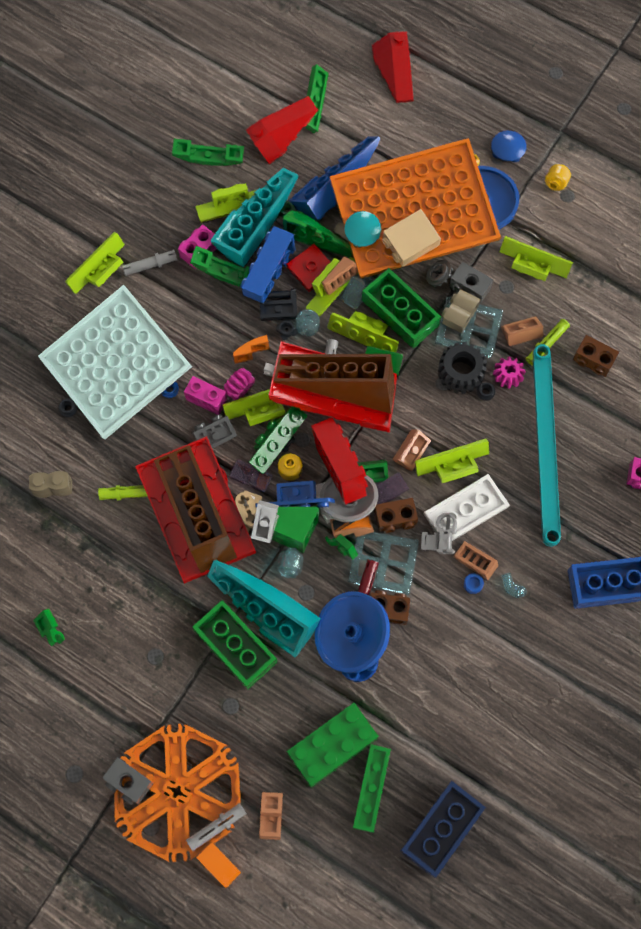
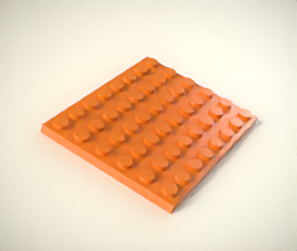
[330,138,501,279]

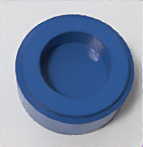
[464,573,484,594]

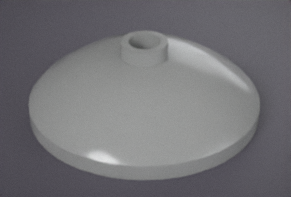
[320,475,378,522]

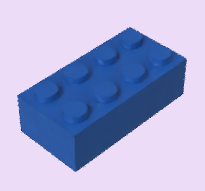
[567,557,641,609]

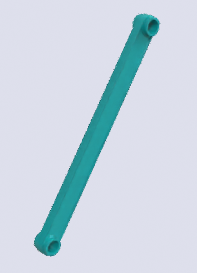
[533,344,561,547]

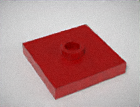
[286,244,330,292]

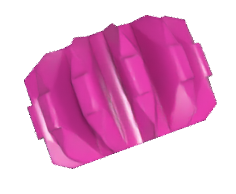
[493,356,526,389]
[224,368,255,400]

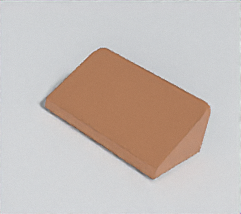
[502,316,543,346]
[393,429,431,471]

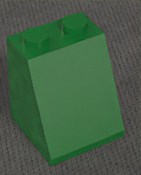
[272,507,319,553]

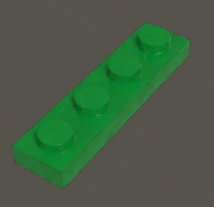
[305,64,329,134]
[353,744,391,833]

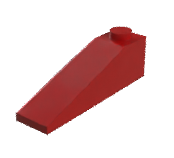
[372,31,414,103]
[246,96,318,165]

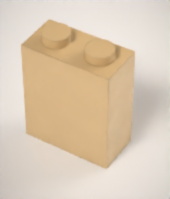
[382,209,441,267]

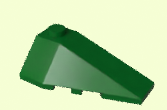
[283,210,352,258]

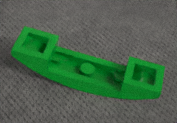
[172,138,244,166]
[190,246,250,287]

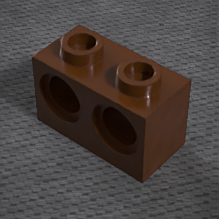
[573,335,619,377]
[374,498,418,533]
[370,590,410,625]

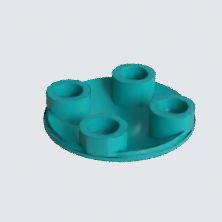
[344,211,381,247]

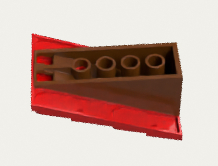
[269,341,397,433]
[135,436,256,584]

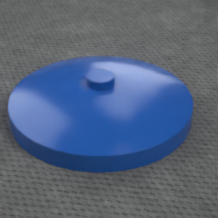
[478,166,519,229]
[315,591,390,673]

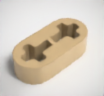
[235,492,257,529]

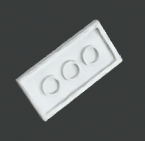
[423,474,510,541]

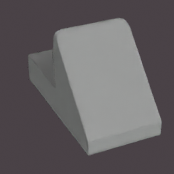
[251,500,279,543]

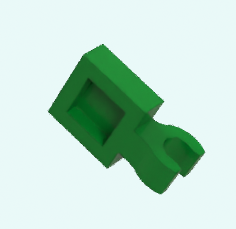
[325,531,358,560]
[33,609,65,646]

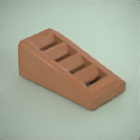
[322,257,358,295]
[453,541,498,580]

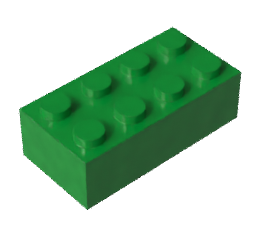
[362,268,441,349]
[192,600,278,690]
[287,703,379,788]

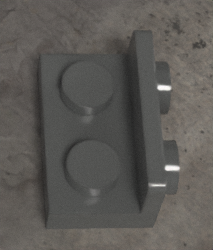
[192,414,237,449]

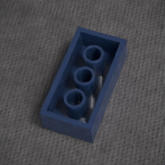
[400,781,486,878]

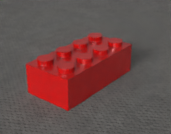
[311,417,368,505]

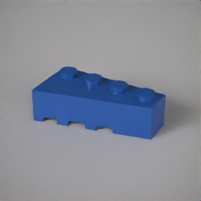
[241,226,296,303]

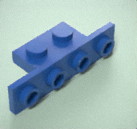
[255,481,335,508]

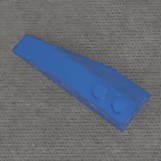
[288,136,380,220]

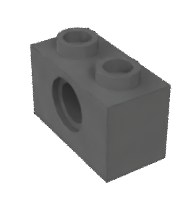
[449,261,494,304]
[103,757,154,805]

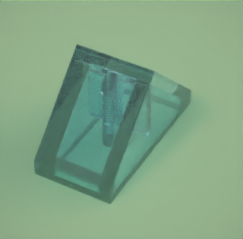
[341,274,374,310]

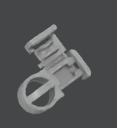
[421,513,457,554]

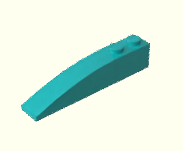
[210,168,299,267]
[207,560,321,657]

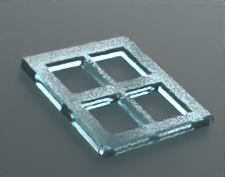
[435,297,503,358]
[348,532,419,595]

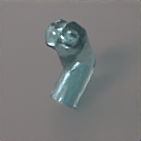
[501,573,527,598]

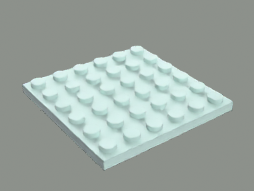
[38,285,192,439]

